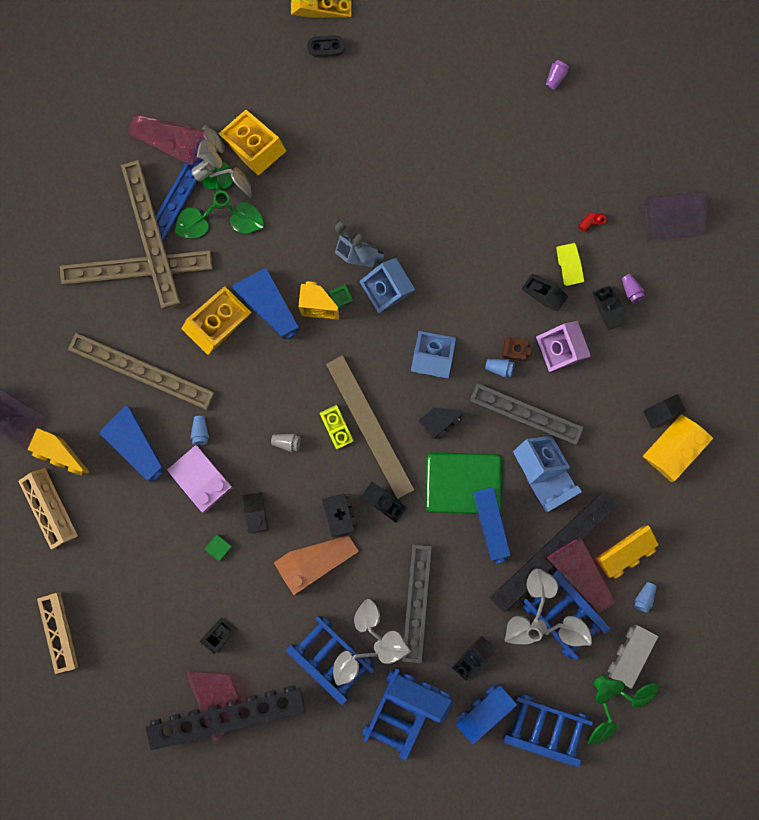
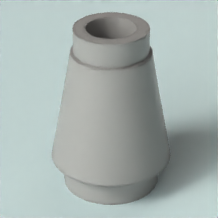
[271,434,301,453]

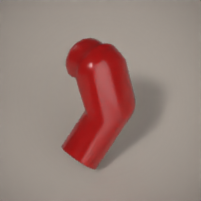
[578,212,607,232]

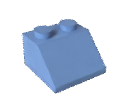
[359,258,415,314]
[411,331,456,378]
[513,436,570,484]

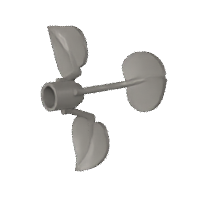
[191,125,252,199]
[505,569,592,646]
[333,599,411,686]

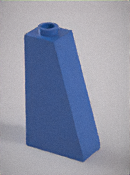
[232,268,300,339]
[99,405,164,482]
[472,487,511,564]

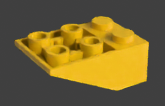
[291,0,351,18]
[28,428,89,476]

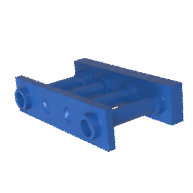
[522,570,610,660]
[285,616,374,705]
[361,668,439,761]
[502,694,593,767]

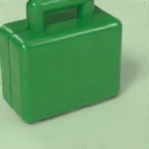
[425,452,503,514]

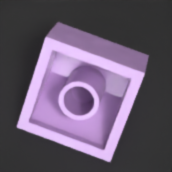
[536,321,591,372]

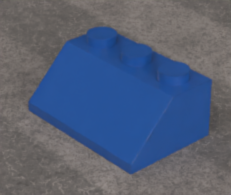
[385,673,454,723]
[455,684,517,745]

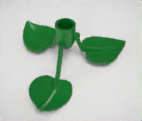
[175,159,264,239]
[588,675,660,744]

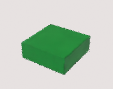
[328,284,353,309]
[205,534,232,561]

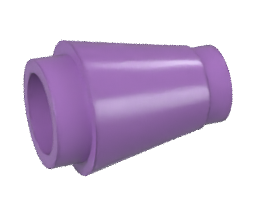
[545,60,569,90]
[621,274,645,303]

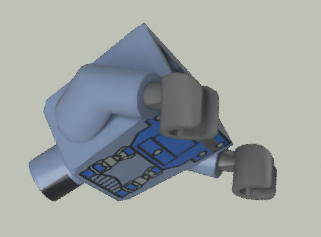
[333,219,384,267]

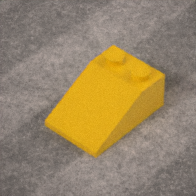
[218,110,286,176]
[181,286,252,355]

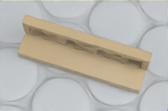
[18,468,78,550]
[37,592,79,674]

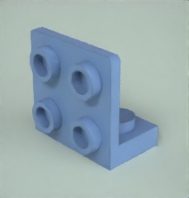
[527,471,582,512]

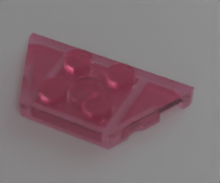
[186,672,244,744]

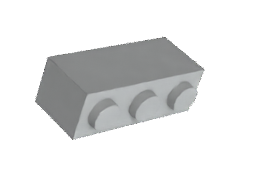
[608,625,658,689]

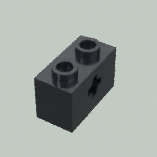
[322,493,357,537]

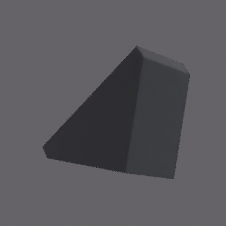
[643,394,686,428]
[199,617,236,654]

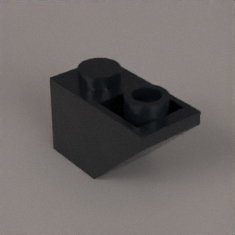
[592,286,627,330]
[419,408,463,439]
[361,482,407,523]
[452,636,496,681]

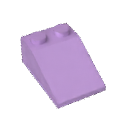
[167,445,233,513]

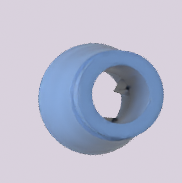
[485,359,515,378]
[190,416,209,445]
[634,582,657,613]

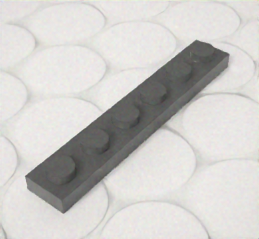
[469,383,584,446]
[402,545,432,663]

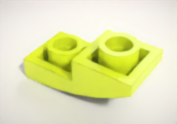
[556,243,584,286]
[320,405,353,449]

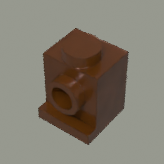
[502,336,531,361]

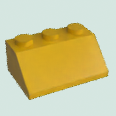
[299,281,340,320]
[642,414,713,482]
[595,525,658,579]

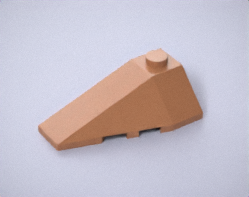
[274,536,359,595]

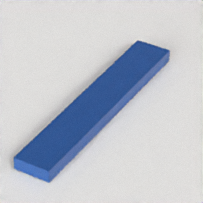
[156,137,204,243]

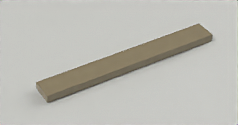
[121,160,181,309]
[60,250,213,285]
[68,332,215,410]
[326,355,414,499]

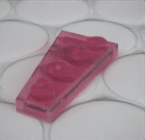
[128,115,205,165]
[547,538,615,613]

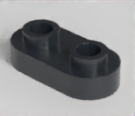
[307,35,345,57]

